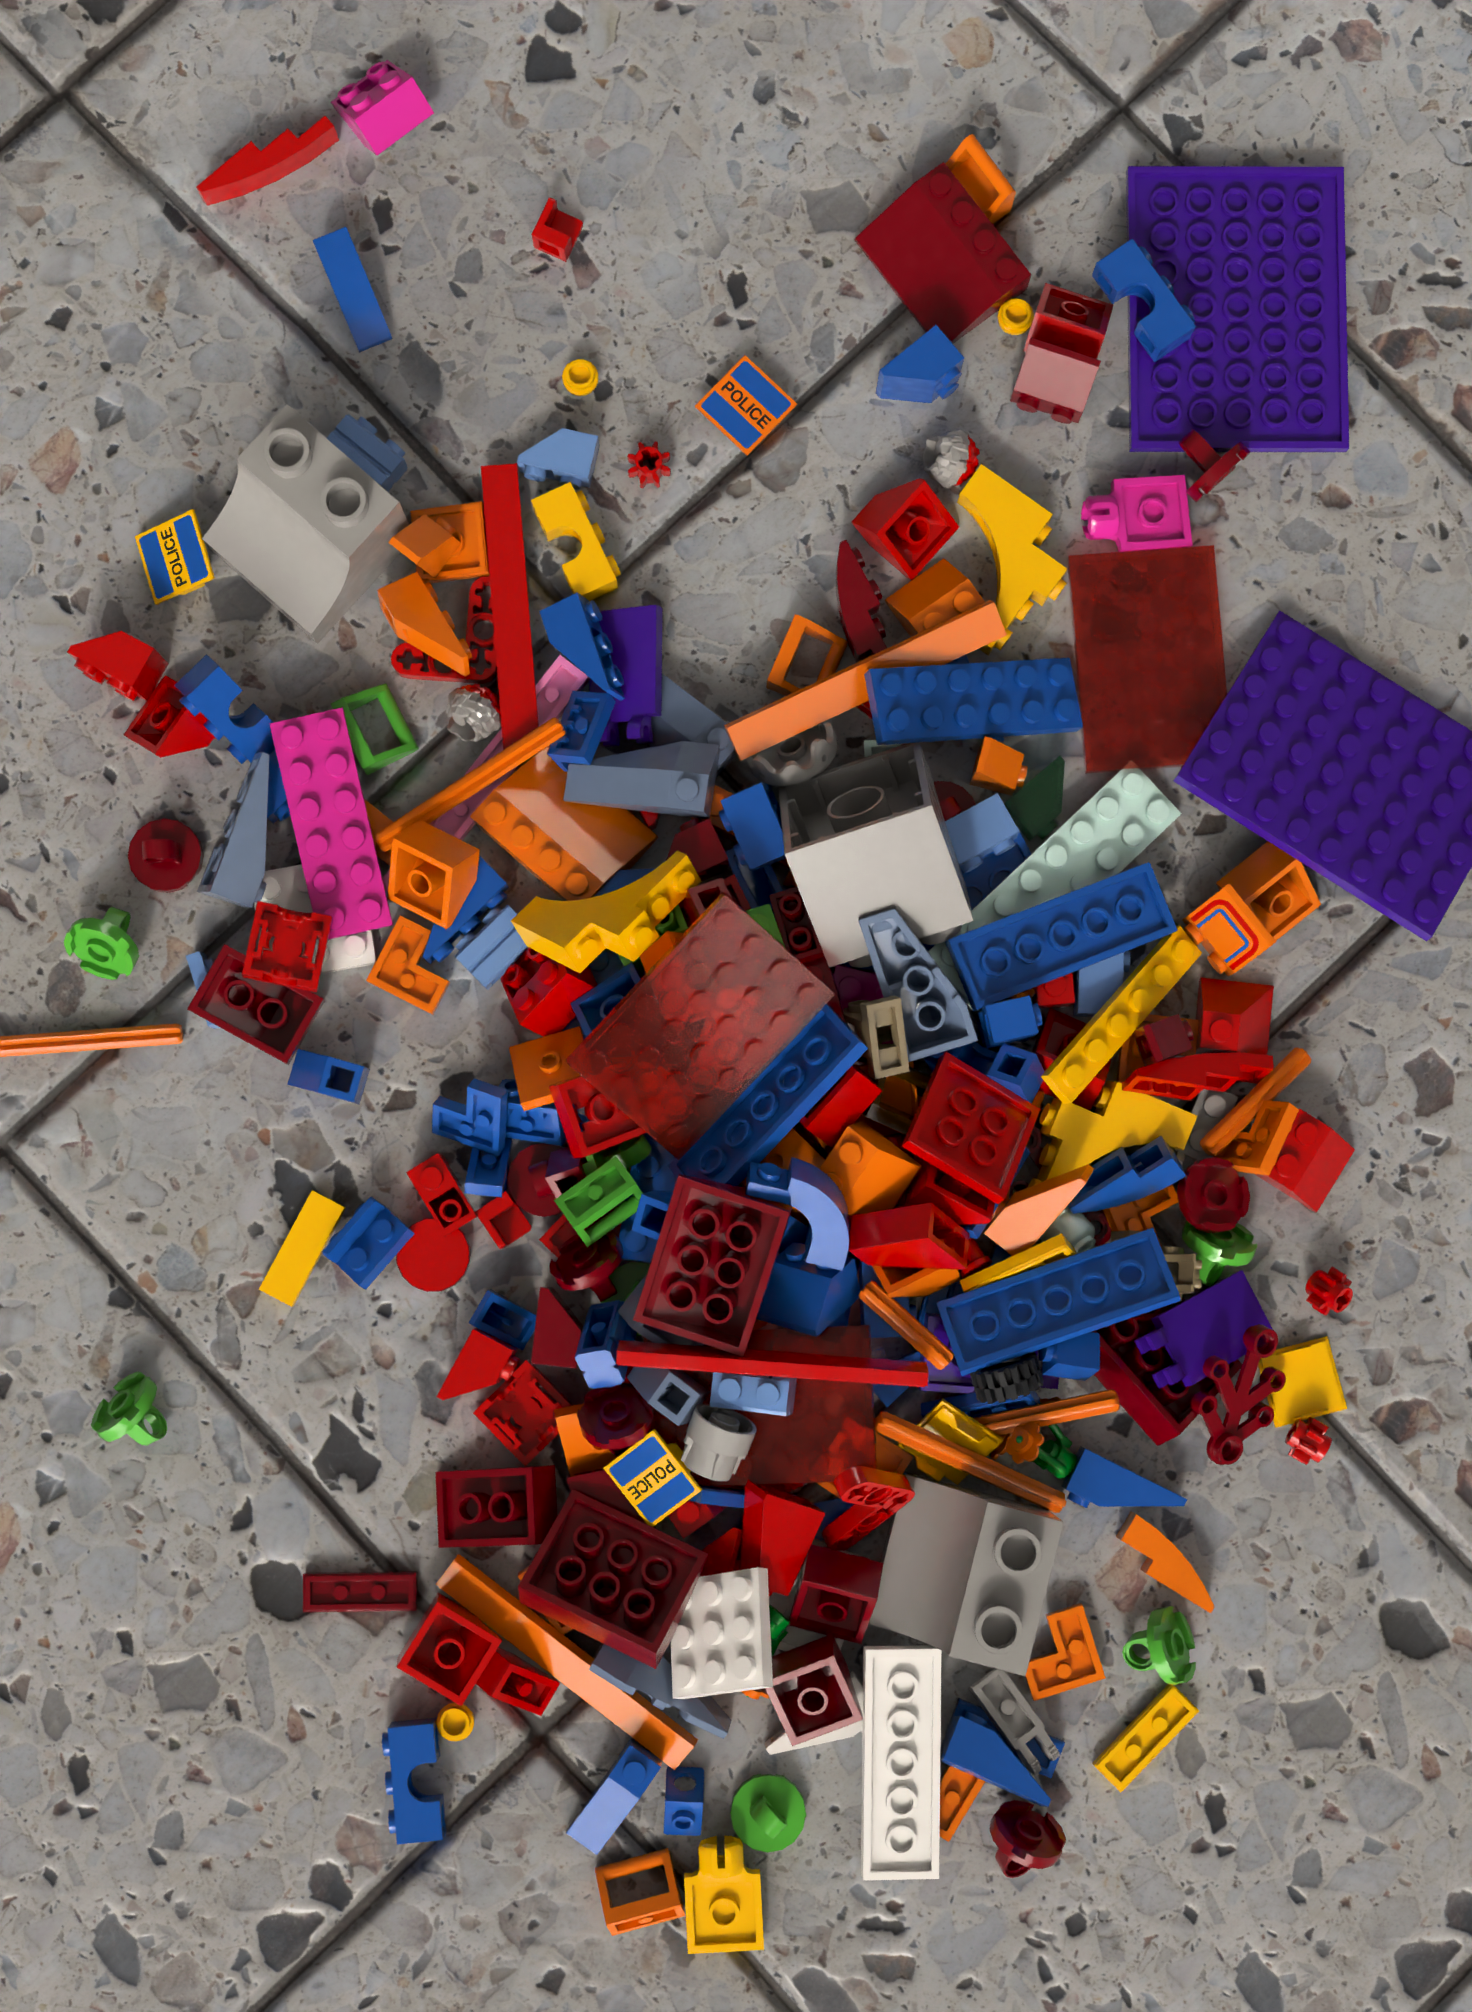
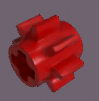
[627,441,671,488]
[1305,1266,1353,1316]
[1285,1417,1332,1465]

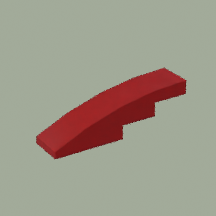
[196,116,339,206]
[1122,1052,1274,1101]

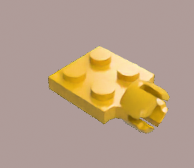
[684,1835,764,1954]

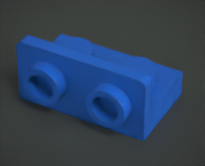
[547,691,616,772]
[498,1079,567,1146]
[322,1197,415,1290]

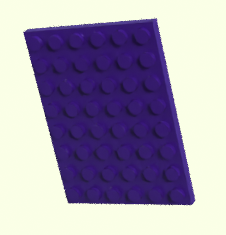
[1126,166,1349,452]
[1173,610,1472,942]

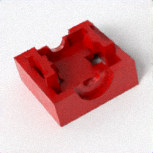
[242,901,332,992]
[549,1060,649,1158]
[473,1359,573,1467]

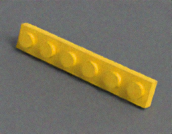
[1040,926,1202,1104]

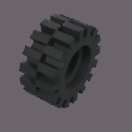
[970,1351,1044,1404]

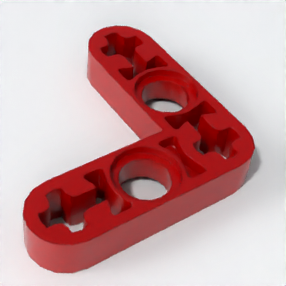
[391,576,497,684]
[821,1466,915,1551]

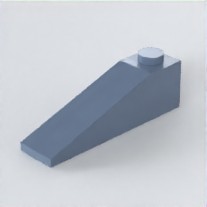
[563,741,720,819]
[197,752,269,908]
[589,1643,732,1739]

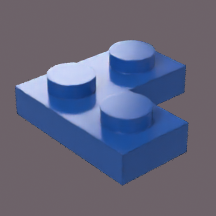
[432,1078,508,1156]

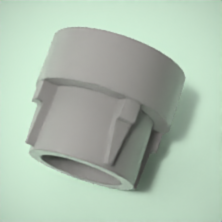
[681,1403,757,1481]

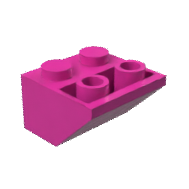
[331,60,434,156]

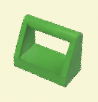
[331,683,419,775]
[554,1156,643,1248]

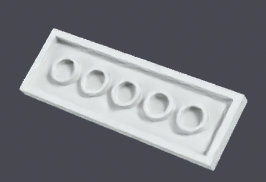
[861,1645,942,1880]

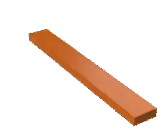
[724,600,1007,761]
[435,1554,698,1770]

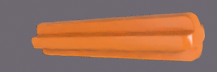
[858,1281,954,1370]

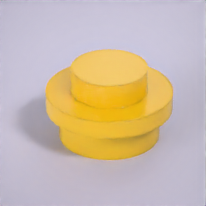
[997,298,1034,335]
[562,359,599,396]
[436,1702,475,1741]

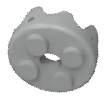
[746,720,838,786]

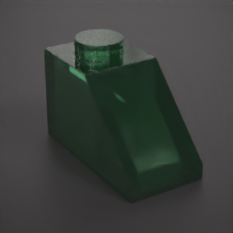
[1004,756,1065,842]

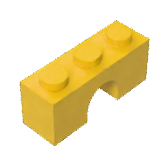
[531,482,621,601]

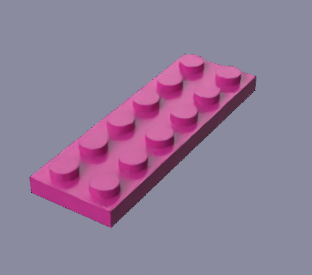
[269,707,393,940]

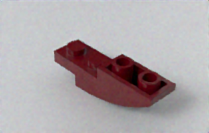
[836,540,887,663]
[769,887,846,1023]

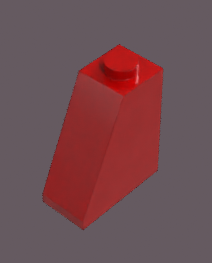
[848,1202,970,1270]
[740,1479,826,1597]

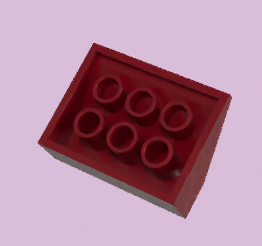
[855,162,1031,344]
[633,1174,793,1357]
[1092,1297,1242,1446]
[518,1489,708,1669]

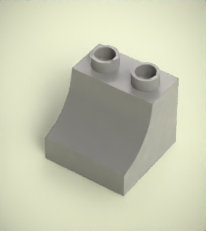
[202,404,409,644]
[779,742,973,968]
[869,1472,1064,1676]

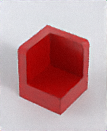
[531,197,583,262]
[475,1191,532,1250]

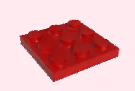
[902,1052,1041,1204]

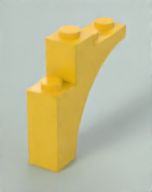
[957,464,1067,656]
[511,851,701,973]
[1027,1081,1197,1188]

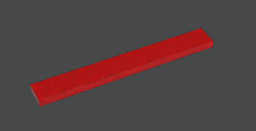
[481,463,539,750]
[616,1340,929,1387]

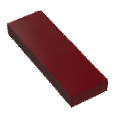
[303,1571,418,1612]

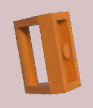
[945,134,1016,224]
[766,614,848,696]
[595,1848,686,1936]

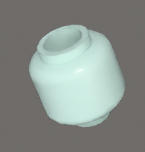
[1040,1206,1096,1254]

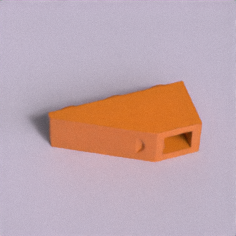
[377,572,472,676]

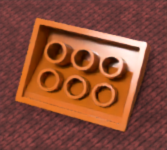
[470,745,659,901]

